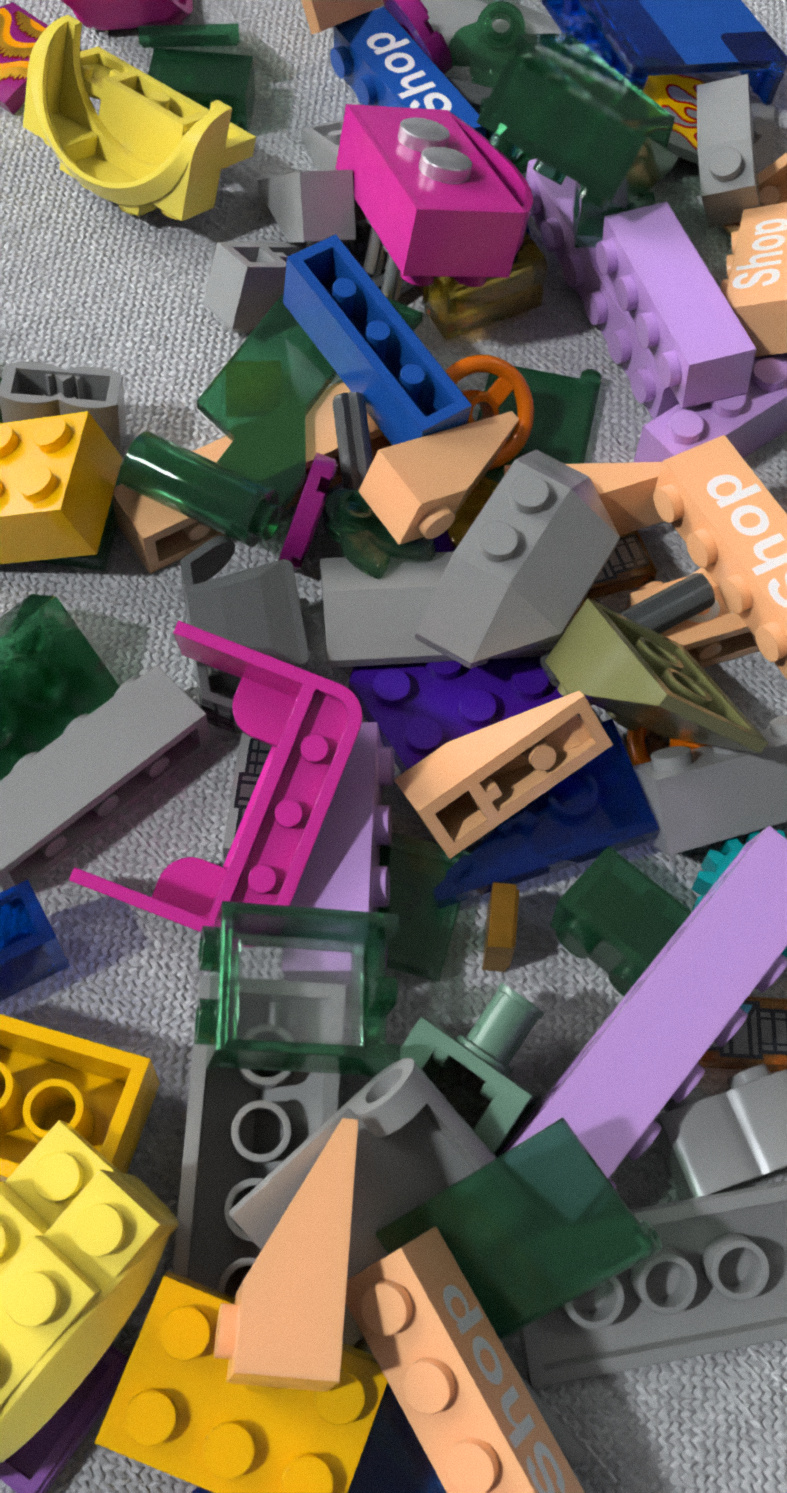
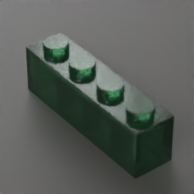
[509,33,675,173]

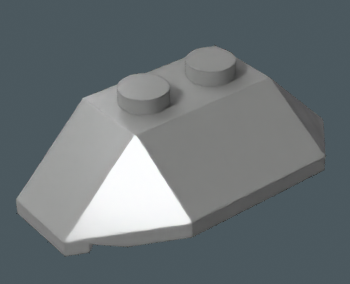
[415,449,620,669]

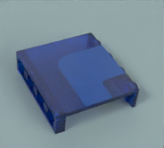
[541,0,787,114]

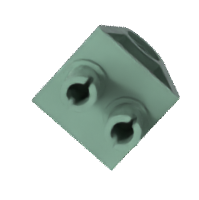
[391,982,545,1157]

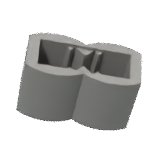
[0,362,126,455]
[656,1064,787,1200]

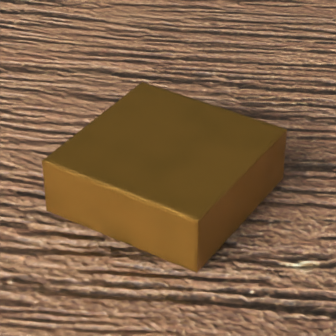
[482,882,520,972]

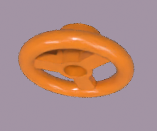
[445,355,534,470]

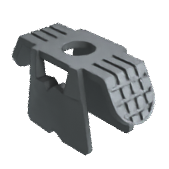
[180,535,310,735]

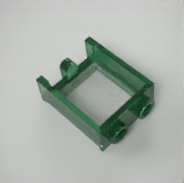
[194,901,400,1078]

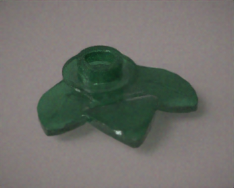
[448,1,542,90]
[322,488,436,579]

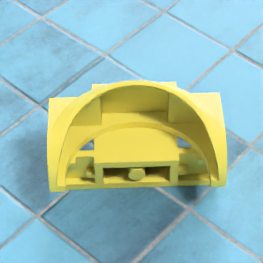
[23,15,256,221]
[0,1120,179,1463]

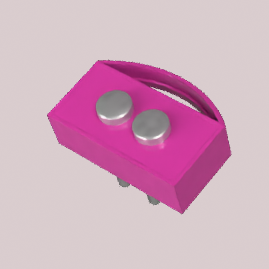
[335,104,533,303]

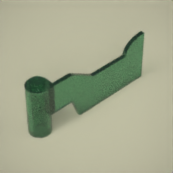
[121,292,423,547]

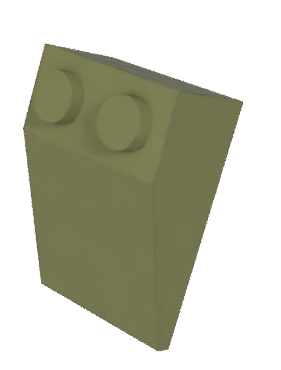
[545,598,769,754]

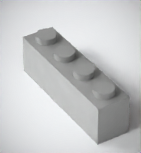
[0,665,211,901]
[630,715,787,856]

